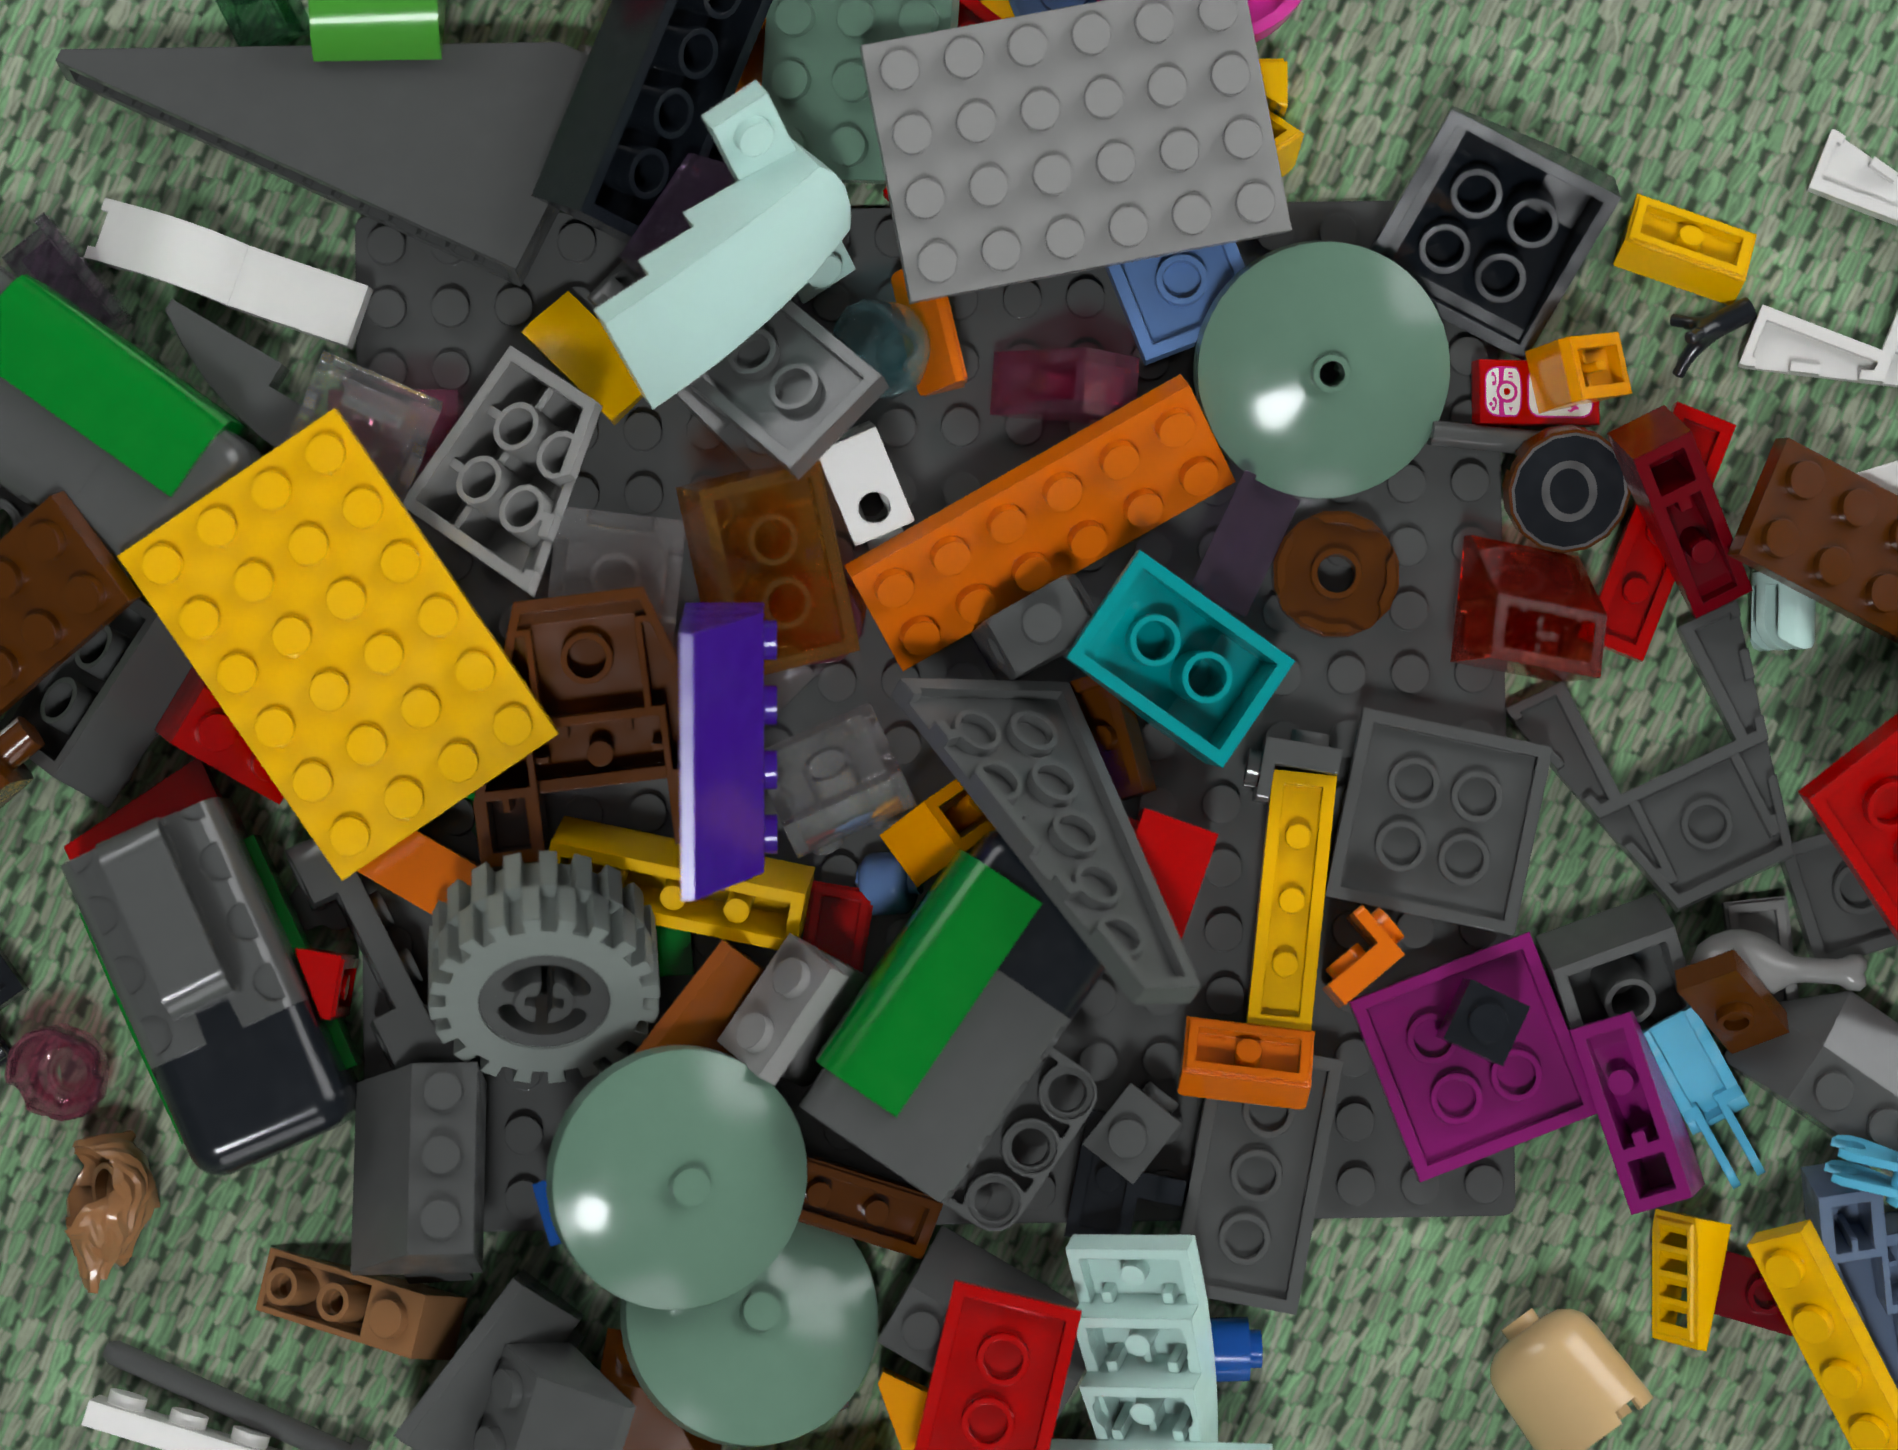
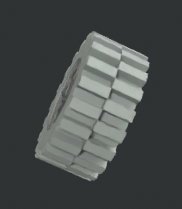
[428,851,660,1083]

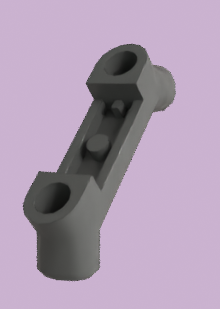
[284,838,473,1070]

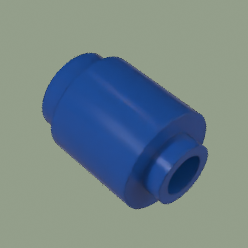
[1210,1317,1263,1382]

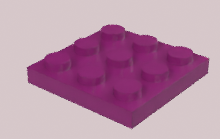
[1348,932,1597,1183]

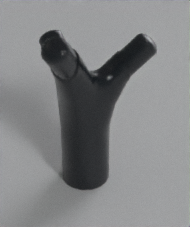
[1670,297,1757,378]

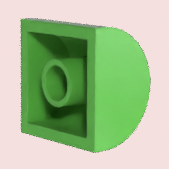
[308,0,446,62]

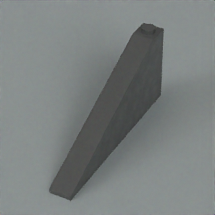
[56,42,592,287]

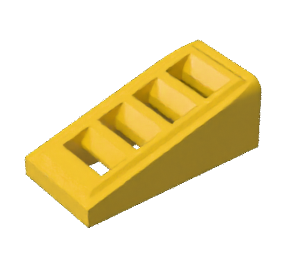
[1652,1208,1732,1351]

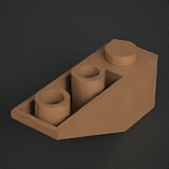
[255,1247,468,1360]

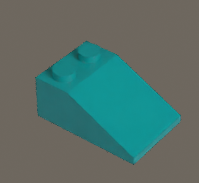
[1064,550,1295,768]

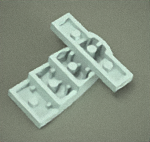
[594,80,856,409]
[1049,1234,1273,1450]

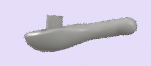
[1690,929,1867,995]

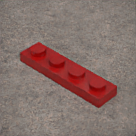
[1580,401,1736,663]

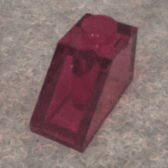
[990,347,1140,423]

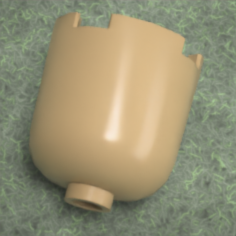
[1490,1308,1654,1450]

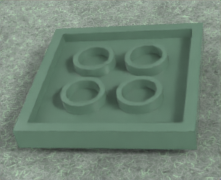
[762,0,960,184]

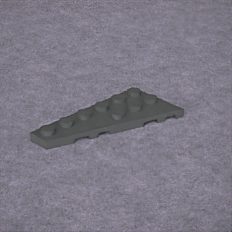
[891,678,1201,1004]

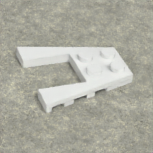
[1738,129,1898,387]

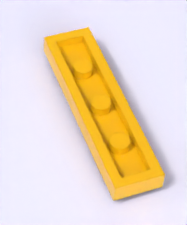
[1246,769,1337,1031]
[1747,1219,1898,1450]

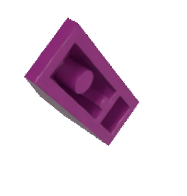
[1569,1010,1705,1215]

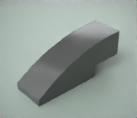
[165,299,321,448]

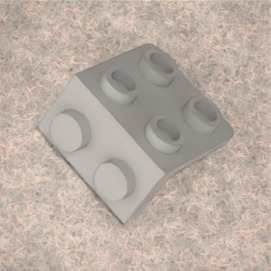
[717,933,868,1087]

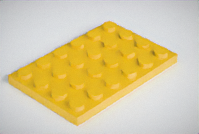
[117,408,560,881]

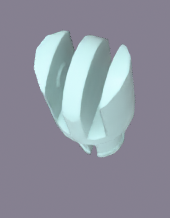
[1750,571,1816,651]

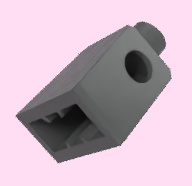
[971,574,1096,681]

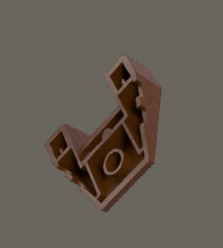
[473,586,681,867]

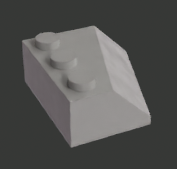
[401,345,603,597]

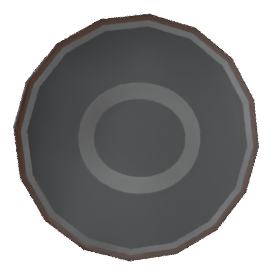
[1502,424,1631,553]

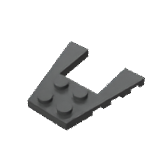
[1505,600,1794,912]

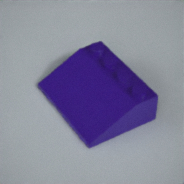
[679,602,778,901]

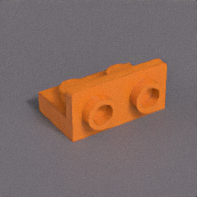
[1322,905,1405,1008]

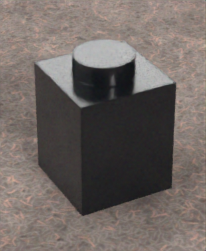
[1435,978,1530,1066]

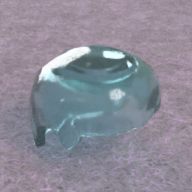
[833,299,930,399]

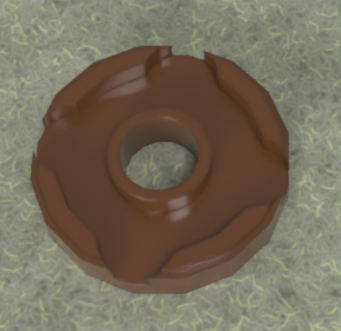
[1272,511,1399,638]

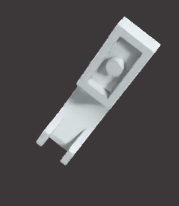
[84,198,373,349]

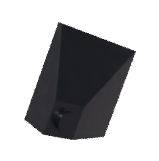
[1370,106,1621,360]

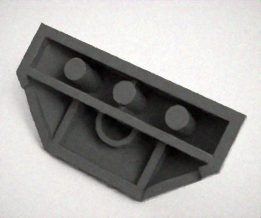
[1722,990,1898,1177]

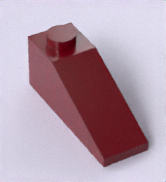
[1607,405,1753,619]

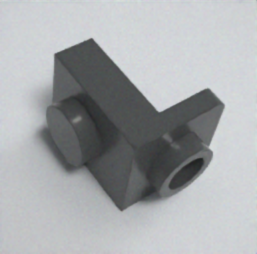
[1243,729,1343,804]
[1083,1080,1182,1184]

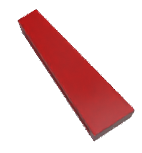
[64,758,222,860]

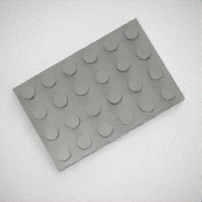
[860,0,1292,304]

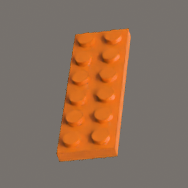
[844,374,1236,671]

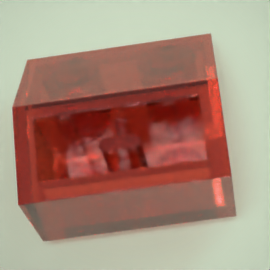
[1450,535,1607,682]

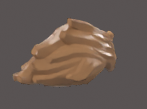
[64,1130,160,1294]

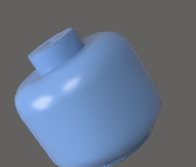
[855,852,924,915]

